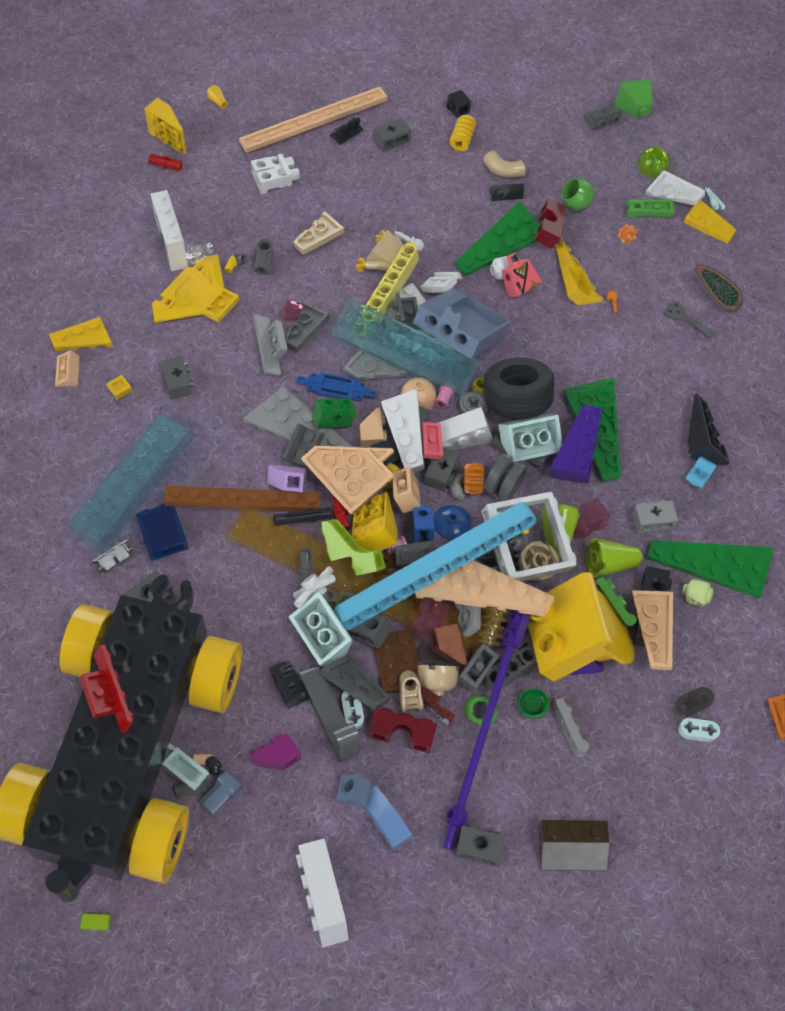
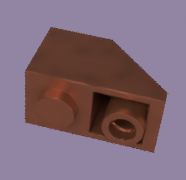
[428,624,467,666]

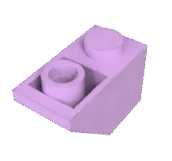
[267,464,307,492]

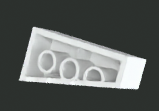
[381,389,425,473]
[296,839,349,948]

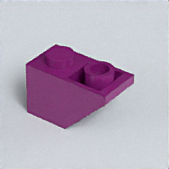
[250,733,301,771]

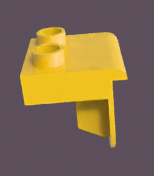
[528,573,635,682]

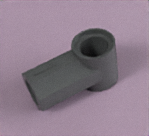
[254,239,273,275]

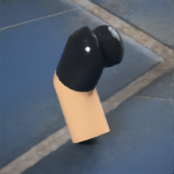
[193,754,222,775]

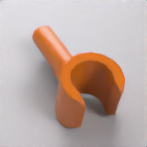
[606,290,618,314]

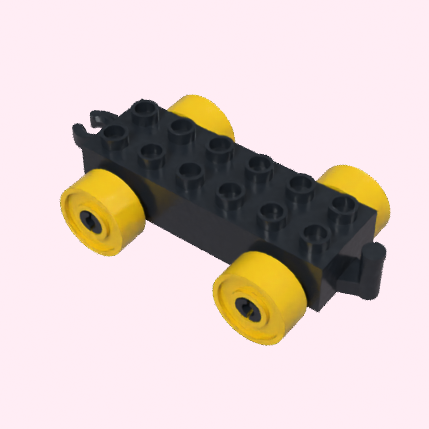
[0,574,243,903]

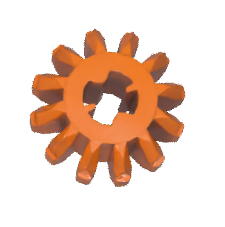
[463,463,484,495]

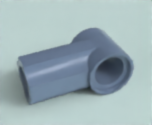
[199,770,244,816]

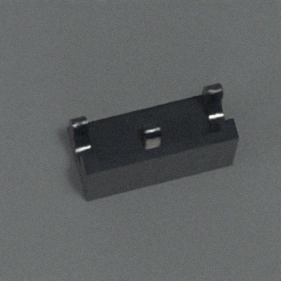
[270,660,309,709]

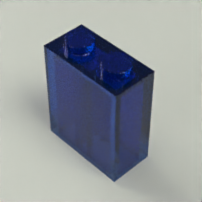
[136,503,189,561]

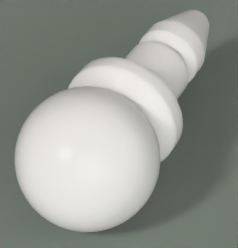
[394,231,424,252]

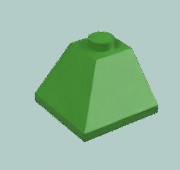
[614,78,653,117]

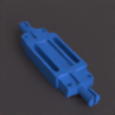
[297,372,376,402]

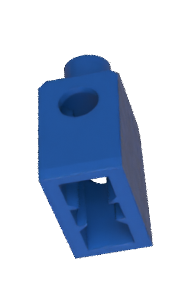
[412,503,435,543]

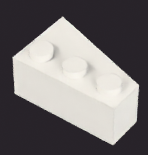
[439,407,493,450]

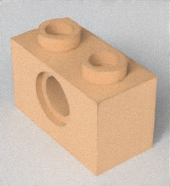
[392,466,421,513]

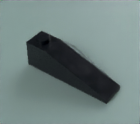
[688,393,730,465]

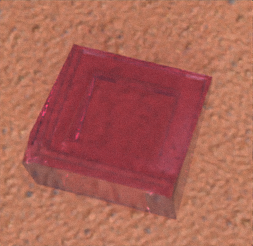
[281,300,304,321]

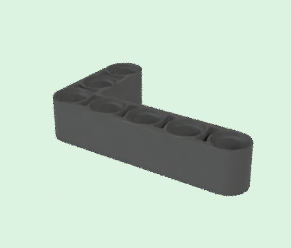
[481,606,537,691]
[298,664,360,763]

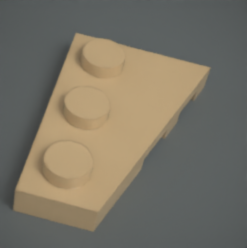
[293,211,345,255]

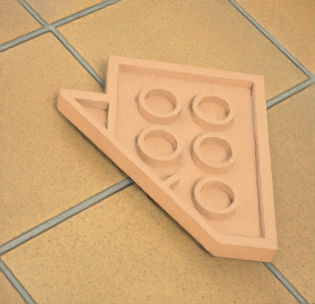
[301,446,395,515]

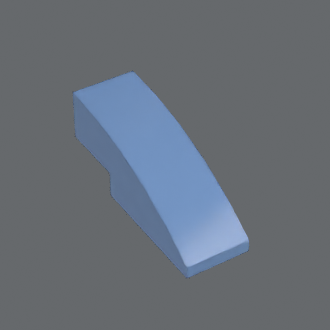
[364,786,412,851]

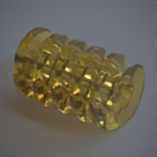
[474,606,510,647]

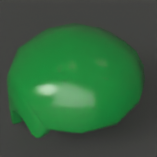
[518,688,550,720]

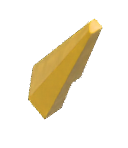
[555,237,604,305]

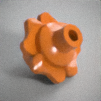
[617,224,638,244]

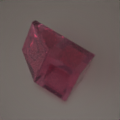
[573,497,610,540]

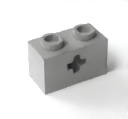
[632,500,678,533]

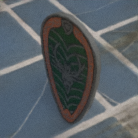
[695,264,743,312]

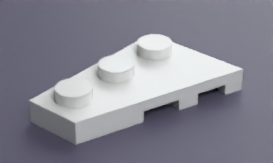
[645,171,705,206]

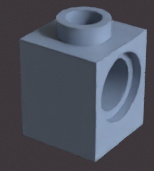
[336,772,372,807]

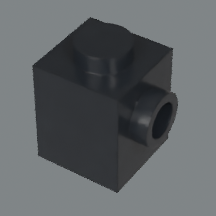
[446,90,471,118]

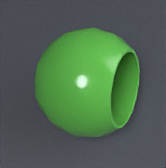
[561,177,594,211]

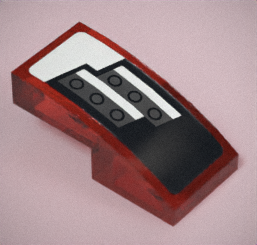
[421,687,455,727]

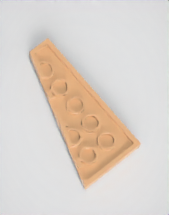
[415,560,554,616]

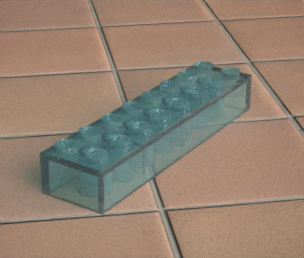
[332,298,480,398]
[66,412,193,552]

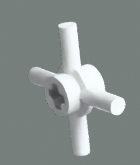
[293,567,336,608]

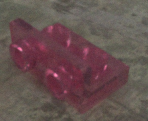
[413,597,450,641]

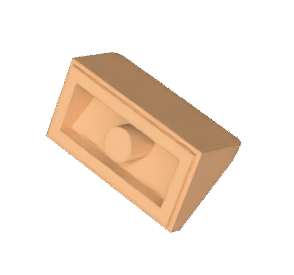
[55,350,80,387]

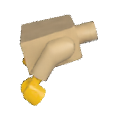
[355,230,403,272]

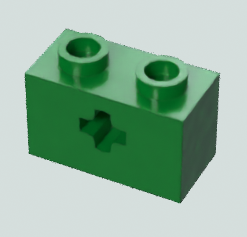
[312,398,357,428]

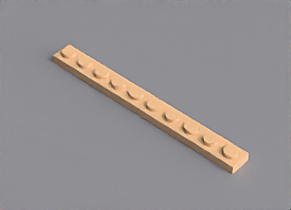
[239,87,387,153]

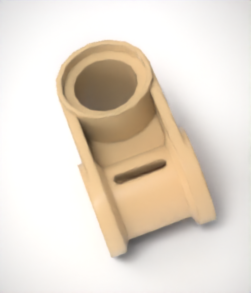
[399,670,423,713]

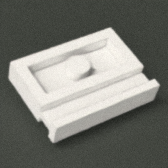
[421,272,462,293]

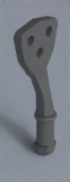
[664,301,713,338]

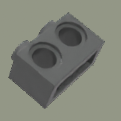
[346,614,392,649]

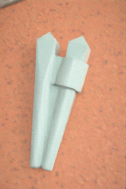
[705,188,725,210]

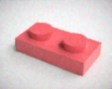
[421,422,443,459]

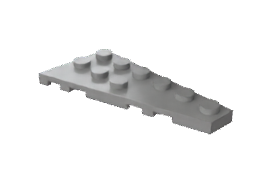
[243,386,352,447]

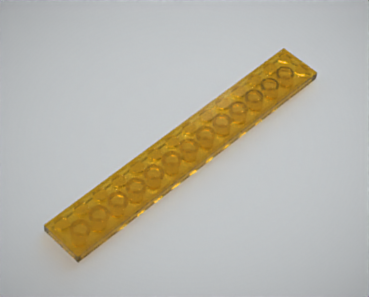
[226,509,489,657]

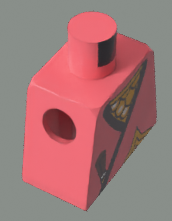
[502,253,542,297]

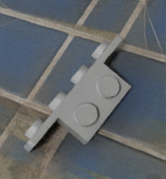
[253,315,287,376]

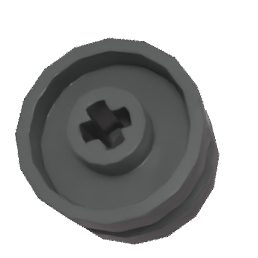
[484,454,528,501]

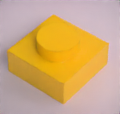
[106,375,132,400]

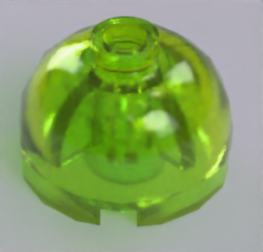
[637,146,671,178]

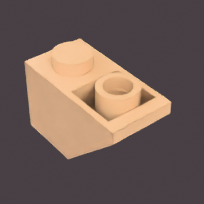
[360,408,387,448]

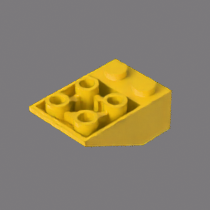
[144,98,186,154]
[352,492,398,551]

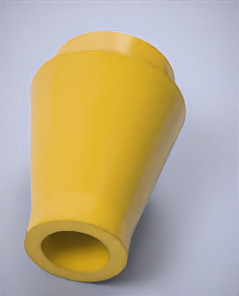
[207,85,228,109]

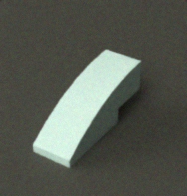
[161,743,209,791]

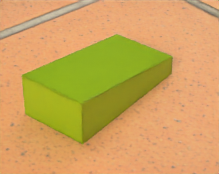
[80,914,111,931]

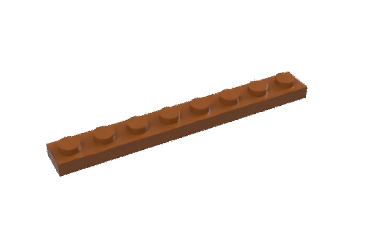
[164,485,320,511]

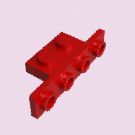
[80,644,133,733]

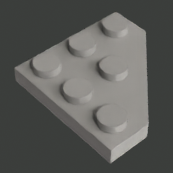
[343,332,419,381]

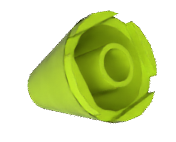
[541,504,580,560]
[585,538,643,578]

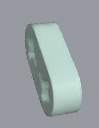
[341,691,364,729]
[678,718,720,742]

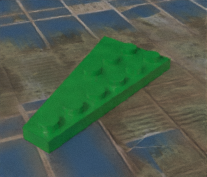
[455,201,540,277]
[563,377,621,483]
[646,540,774,599]

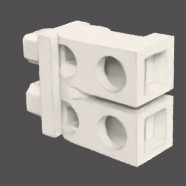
[251,154,300,194]

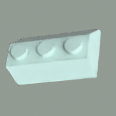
[498,414,563,462]
[289,592,353,667]

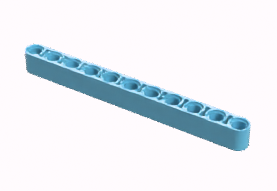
[334,502,537,630]

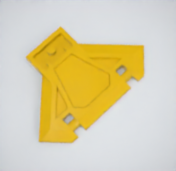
[152,254,240,323]

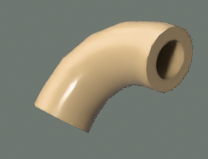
[483,151,526,178]

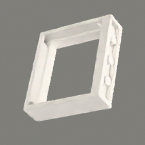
[481,492,577,582]

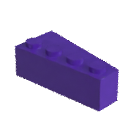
[550,405,602,484]

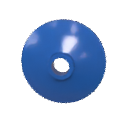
[433,505,471,539]

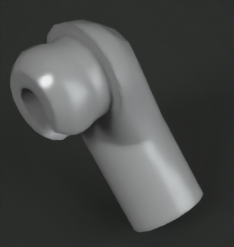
[449,474,466,500]

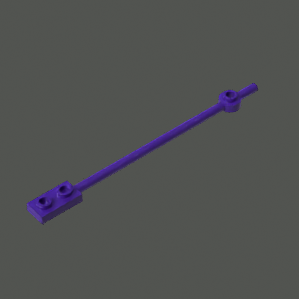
[443,610,530,851]

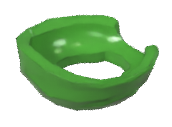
[464,695,498,727]

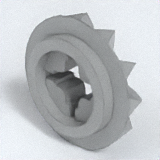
[460,392,488,414]

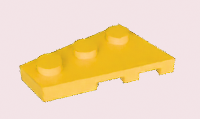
[683,200,736,244]
[49,317,113,351]

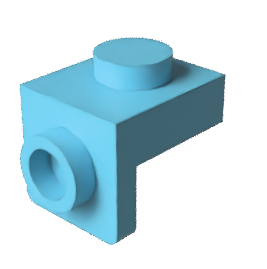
[685,457,716,488]

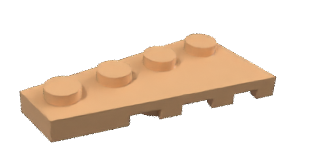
[632,590,673,670]

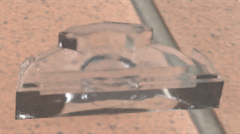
[186,244,215,265]

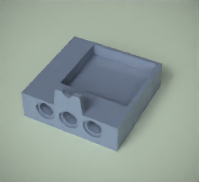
[413,287,511,360]

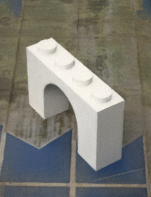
[150,190,188,271]

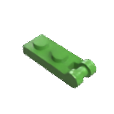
[626,199,674,218]
[597,577,637,626]

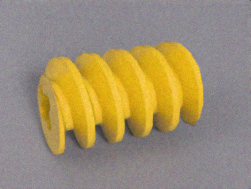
[450,115,476,152]

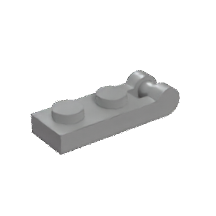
[553,698,589,758]

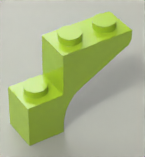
[321,519,386,576]

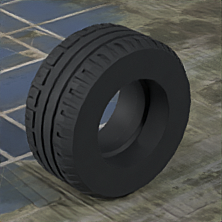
[484,357,554,420]

